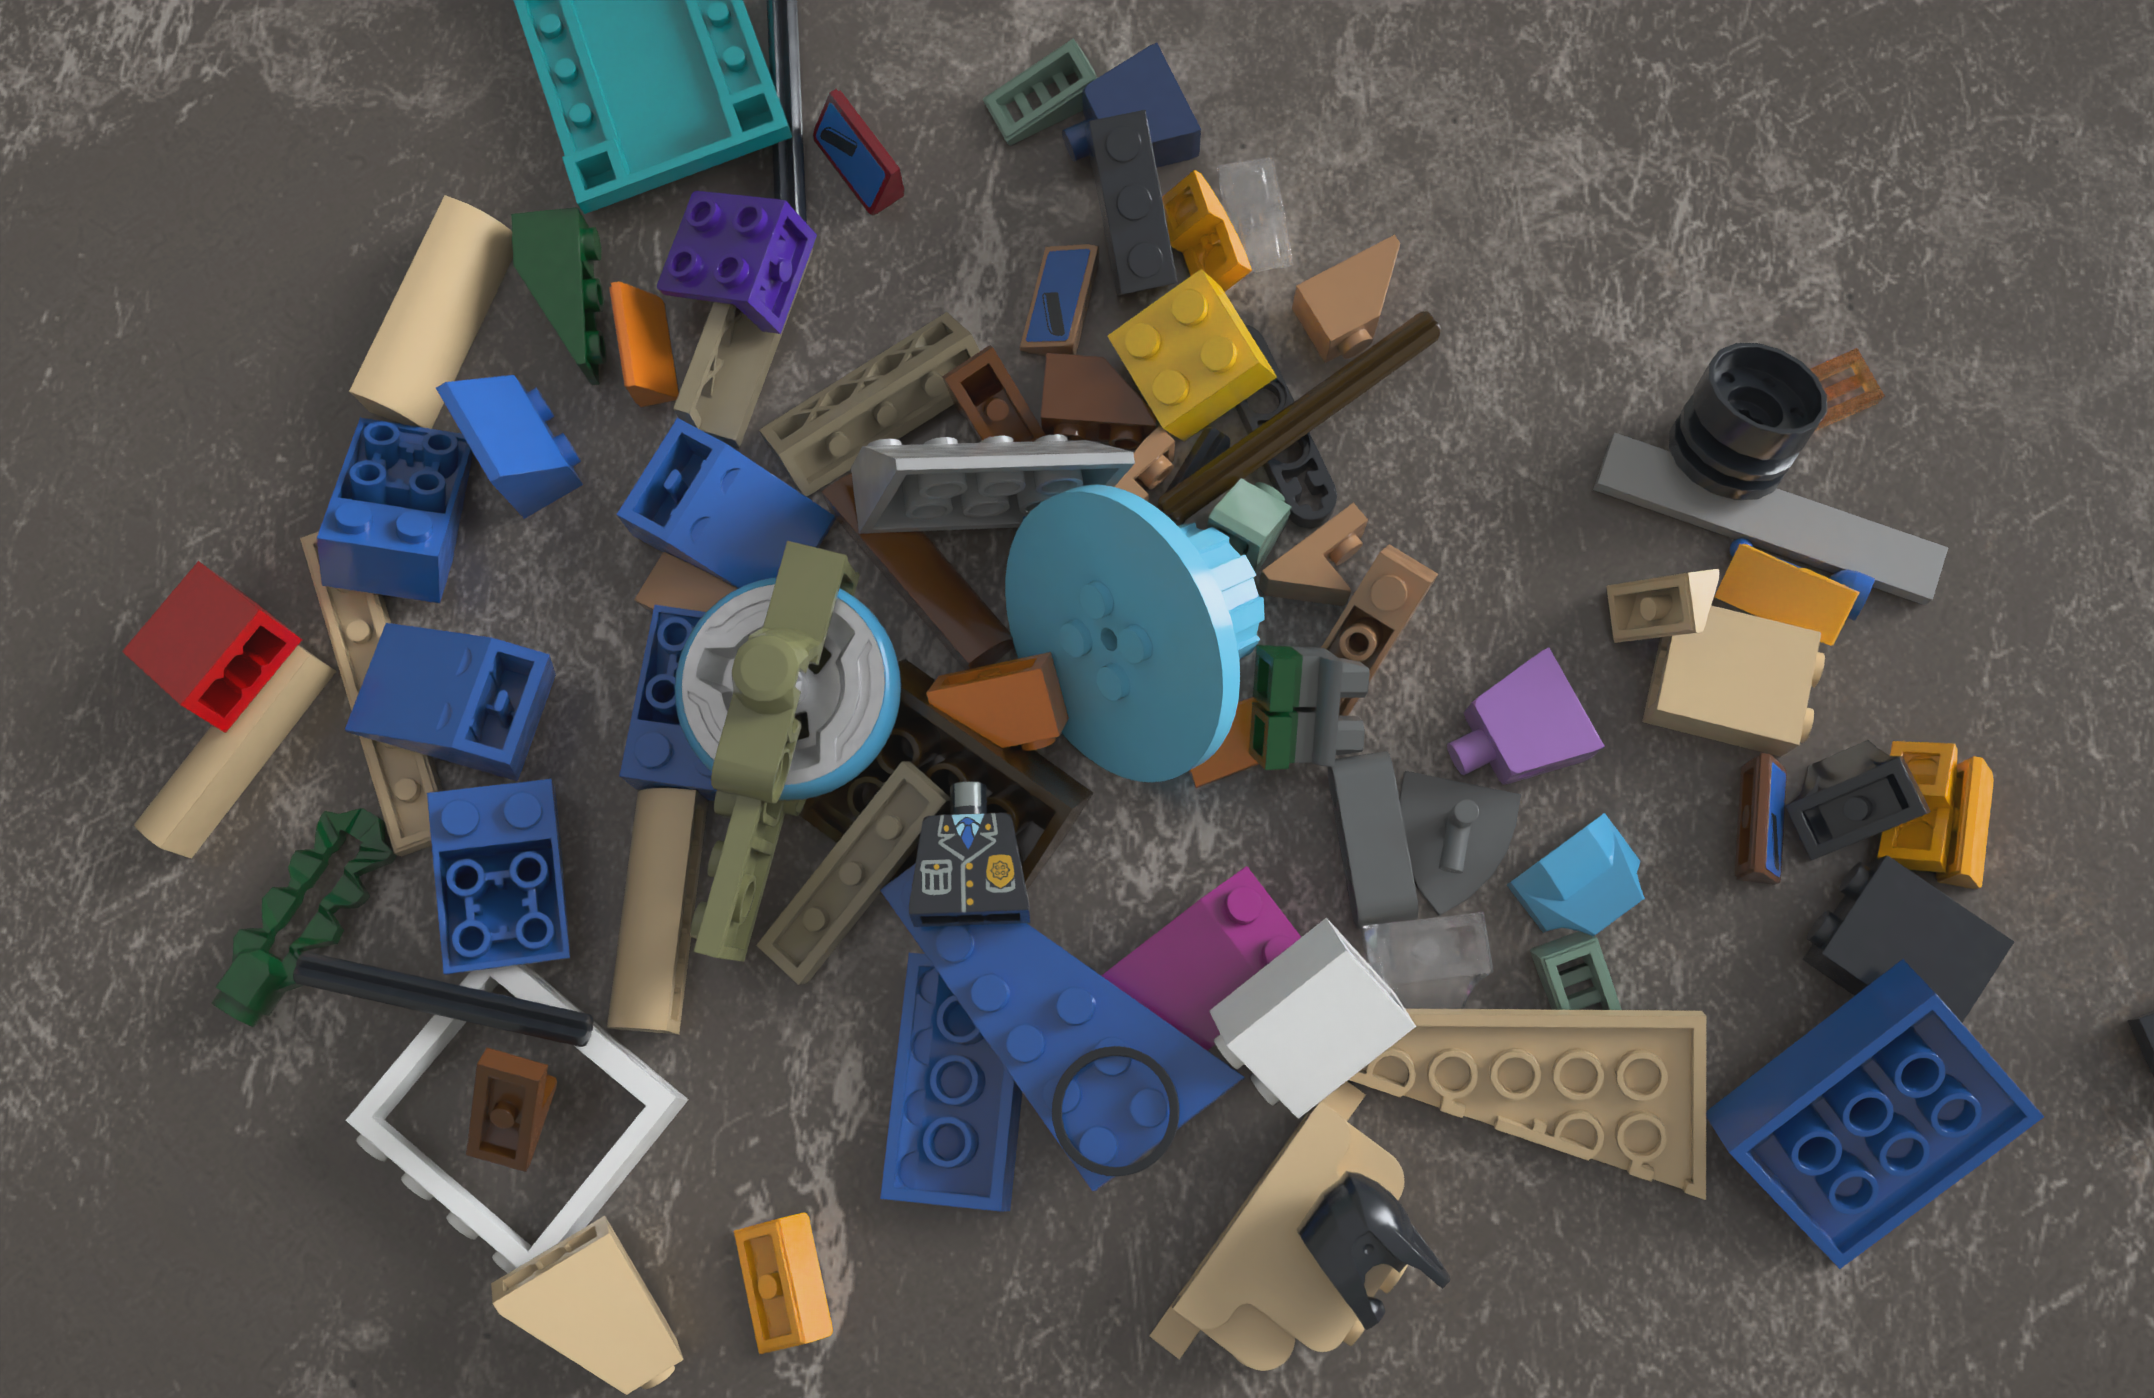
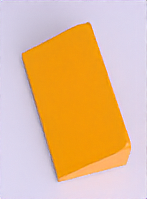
[1936,756,1994,889]
[734,1213,833,1354]

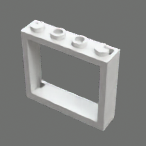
[345,964,689,1273]

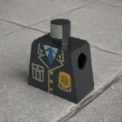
[909,782,1031,927]

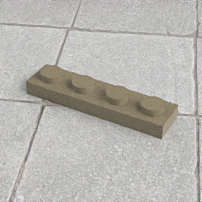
[756,761,950,985]

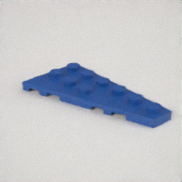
[880,864,1245,1191]

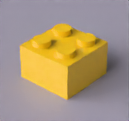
[1107,269,1277,441]

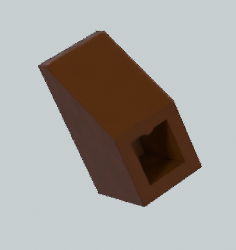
[1041,353,1156,450]

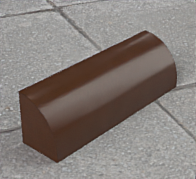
[821,473,1014,670]

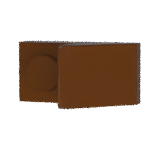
[942,345,1046,442]
[466,1048,557,1172]

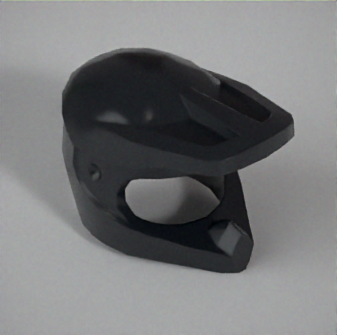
[1296,1171,1451,1330]

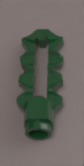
[212,808,398,1027]

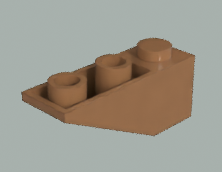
[1321,544,1439,716]

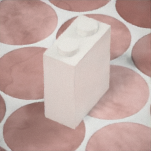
[1210,918,1416,1119]

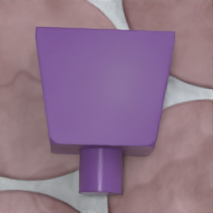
[1447,648,1604,785]

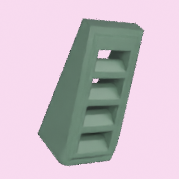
[983,38,1098,146]
[1530,931,1622,1010]

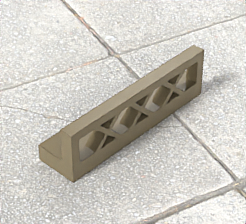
[673,248,813,448]
[759,312,980,497]

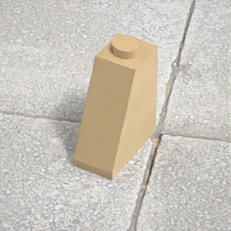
[491,1216,683,1395]

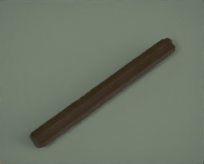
[1157,311,1442,526]

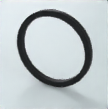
[1052,1046,1180,1177]

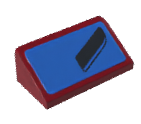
[813,89,905,215]

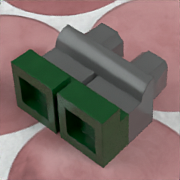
[1249,645,1370,770]

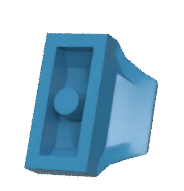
[1507,813,1645,936]

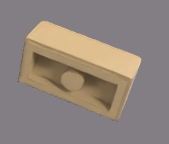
[1607,569,1719,643]

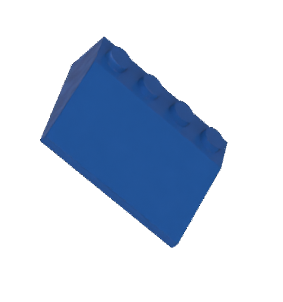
[1706,959,2044,1269]

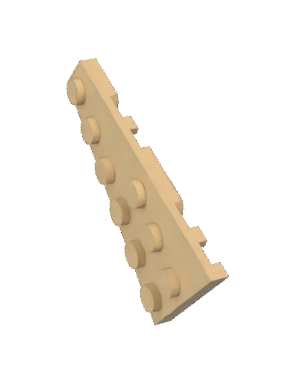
[1349,1009,1706,1200]

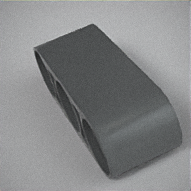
[1327,751,1418,929]

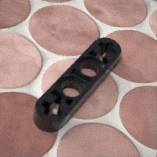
[1235,325,1337,528]

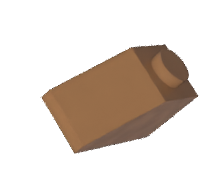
[1292,235,1400,363]

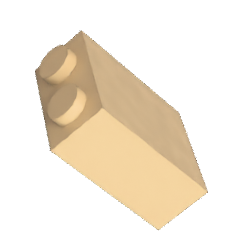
[1642,605,1825,757]

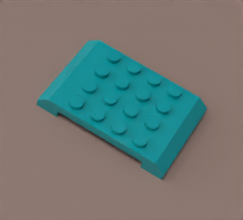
[514,0,792,214]

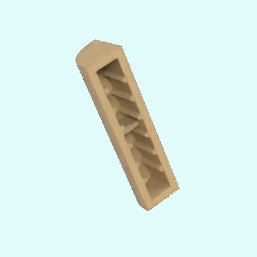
[349,195,513,429]
[134,645,336,859]
[607,788,708,1034]

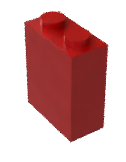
[122,561,302,733]

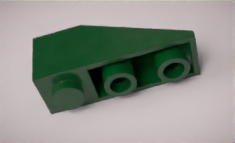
[511,207,607,385]

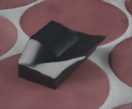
[1786,740,1931,861]

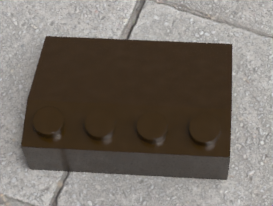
[799,659,1093,890]

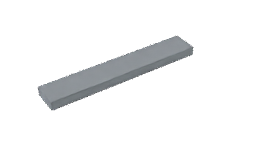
[1593,433,1948,605]

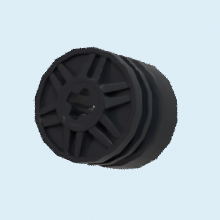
[1669,343,1827,500]

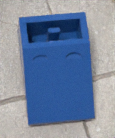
[317,417,473,603]
[616,418,836,589]
[619,605,717,801]
[345,623,556,781]
[427,779,570,975]

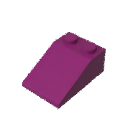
[1101,866,1301,1051]

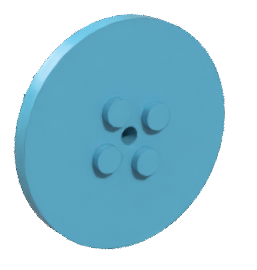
[1005,484,1265,782]

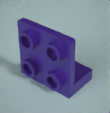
[657,191,817,334]

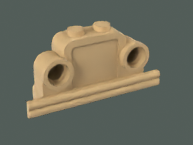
[1149,1081,1408,1371]

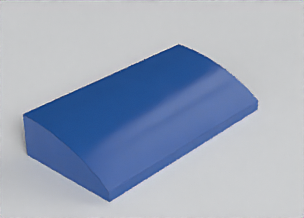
[880,953,1022,1212]

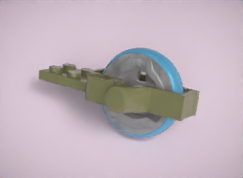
[675,541,901,962]

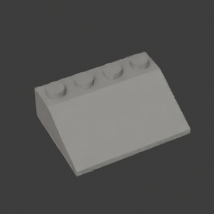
[851,434,1135,534]

